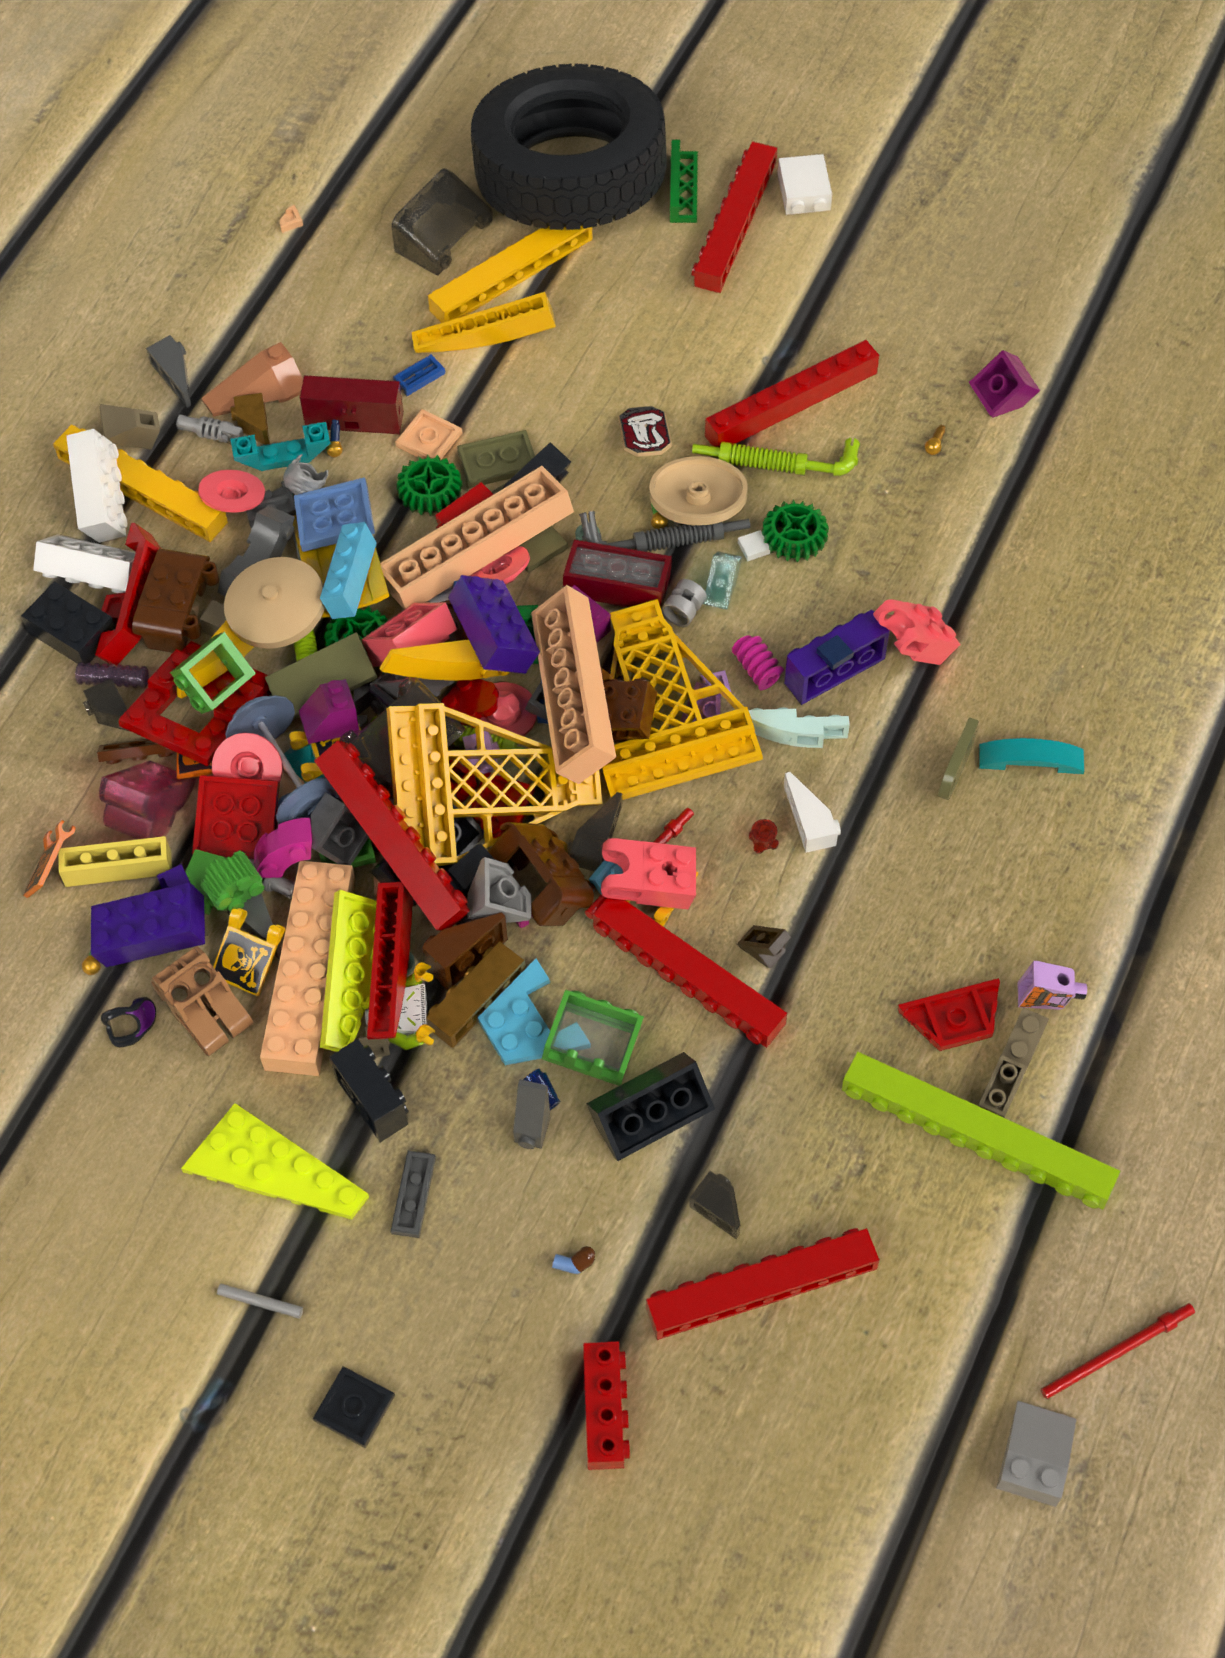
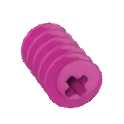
[732,635,784,691]

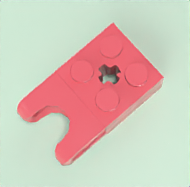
[873,599,961,665]
[601,838,696,910]

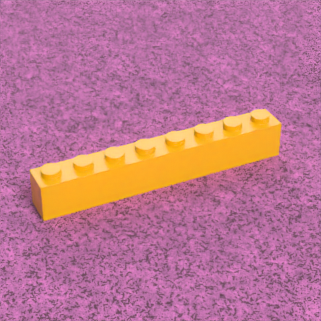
[428,226,593,323]
[53,424,228,542]

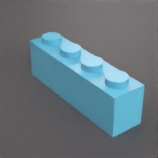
[320,522,377,619]

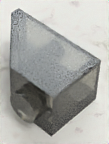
[82,678,131,732]
[689,1171,741,1239]

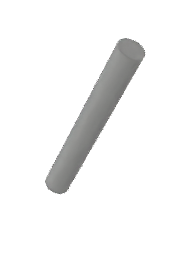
[217,1284,303,1319]

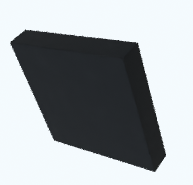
[313,1366,395,1448]

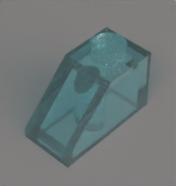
[703,551,742,610]

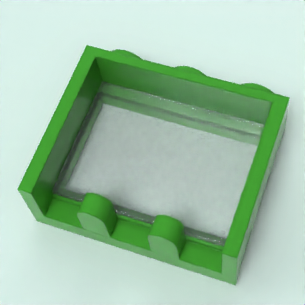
[542,989,644,1086]

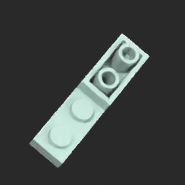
[749,707,850,748]

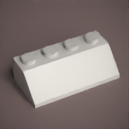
[33,534,136,593]

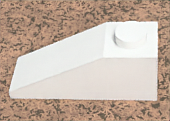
[784,772,841,853]

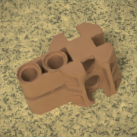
[151,946,254,1057]

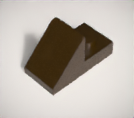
[737,925,791,968]

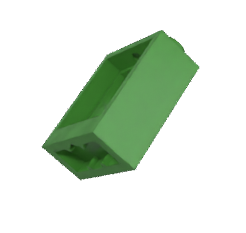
[170,632,256,714]

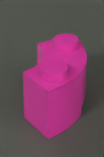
[254,818,312,878]

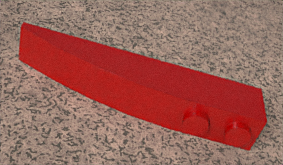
[367,882,413,1040]

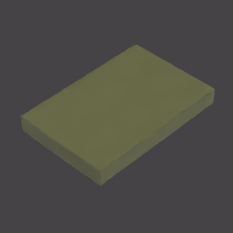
[457,430,535,488]

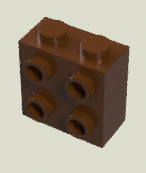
[603,678,657,740]

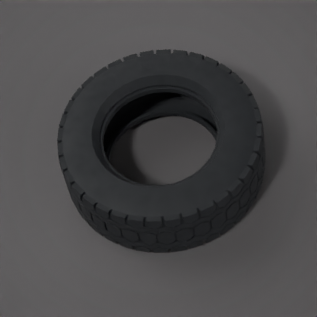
[471,64,667,230]

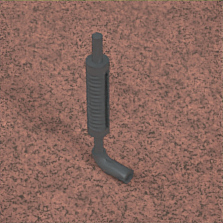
[579,511,751,552]

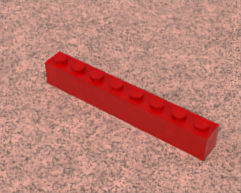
[691,141,778,293]
[705,340,879,447]
[314,740,470,931]
[593,898,787,1048]
[646,1228,880,1340]

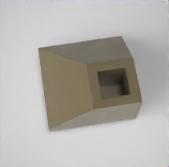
[99,404,160,450]

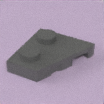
[246,481,296,528]

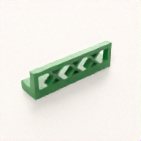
[670,139,698,223]

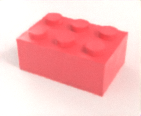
[361,602,457,667]

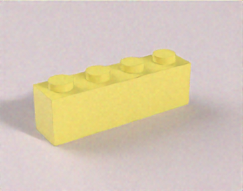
[58,836,172,887]

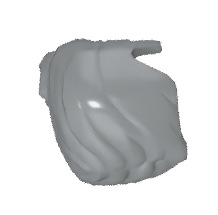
[283,454,328,495]

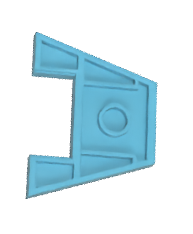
[478,958,591,1065]

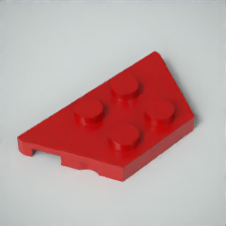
[897,978,1000,1051]

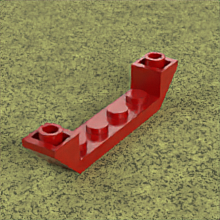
[95,523,161,667]

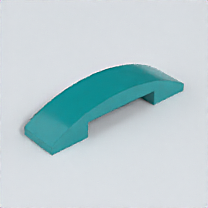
[979,738,1084,774]

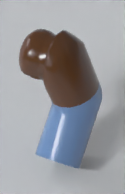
[552,1246,595,1274]

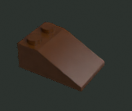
[422,912,508,991]

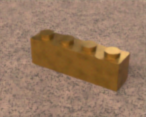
[426,942,525,1048]

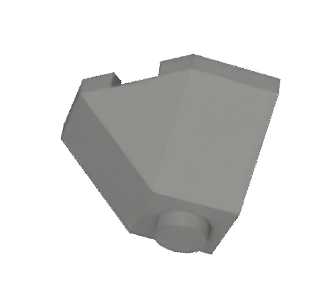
[467,857,531,923]

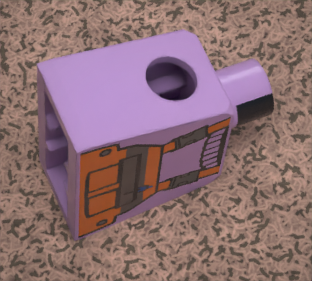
[1018,961,1087,1010]

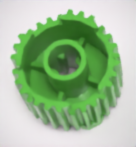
[199,850,265,913]

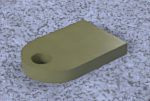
[938,717,979,800]

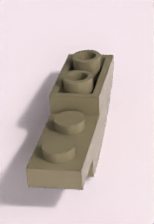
[978,1007,1049,1118]

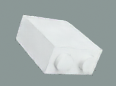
[778,154,832,215]

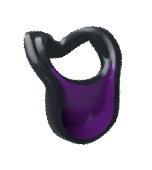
[101,997,156,1047]

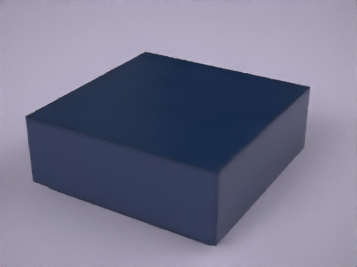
[816,635,854,670]

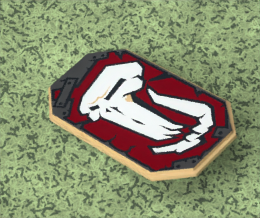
[618,406,672,457]

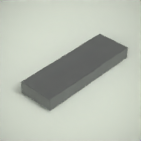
[391,1151,436,1238]

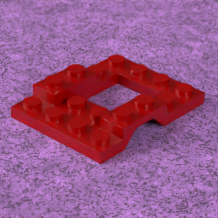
[119,641,271,766]

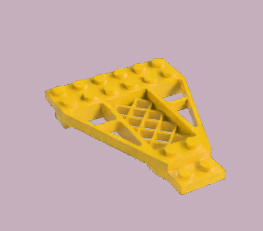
[602,599,763,803]
[386,703,602,866]

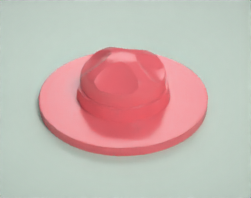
[198,470,265,513]
[470,546,530,584]
[472,682,537,736]
[212,733,283,782]

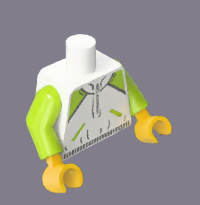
[365,962,435,1050]

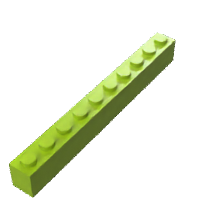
[842,1051,1120,1210]

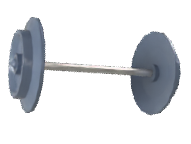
[225,695,343,824]

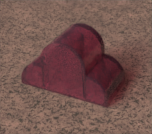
[99,760,196,839]

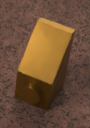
[230,393,270,445]

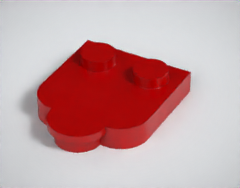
[440,679,499,725]
[471,772,535,839]

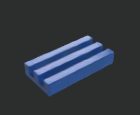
[393,354,446,396]

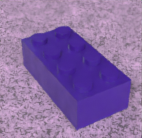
[448,575,540,674]
[784,609,890,705]
[91,882,205,967]

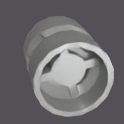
[662,579,707,627]

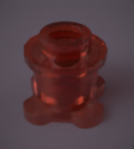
[749,819,779,854]

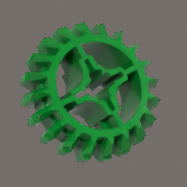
[396,455,463,516]
[762,499,829,563]
[324,606,388,661]

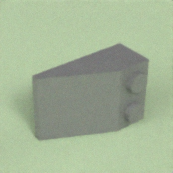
[996,1401,1076,1507]

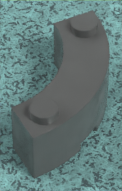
[217,506,294,596]

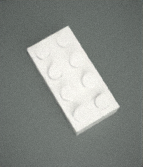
[66,429,128,543]

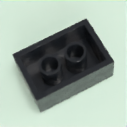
[21,581,116,668]
[329,1039,409,1142]

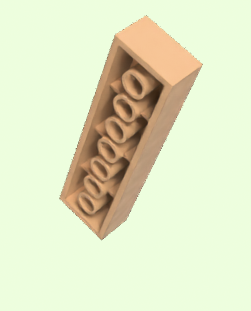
[380,466,574,610]
[531,585,616,784]
[260,861,356,1076]

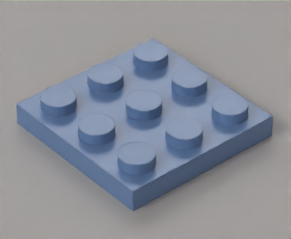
[294,477,375,552]

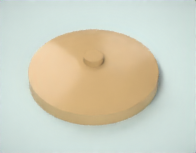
[649,456,748,525]
[224,557,325,649]

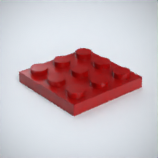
[192,775,280,859]

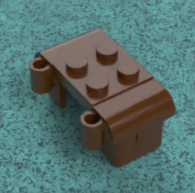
[132,548,220,653]
[488,822,596,926]

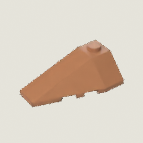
[201,342,303,417]

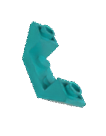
[230,422,330,471]

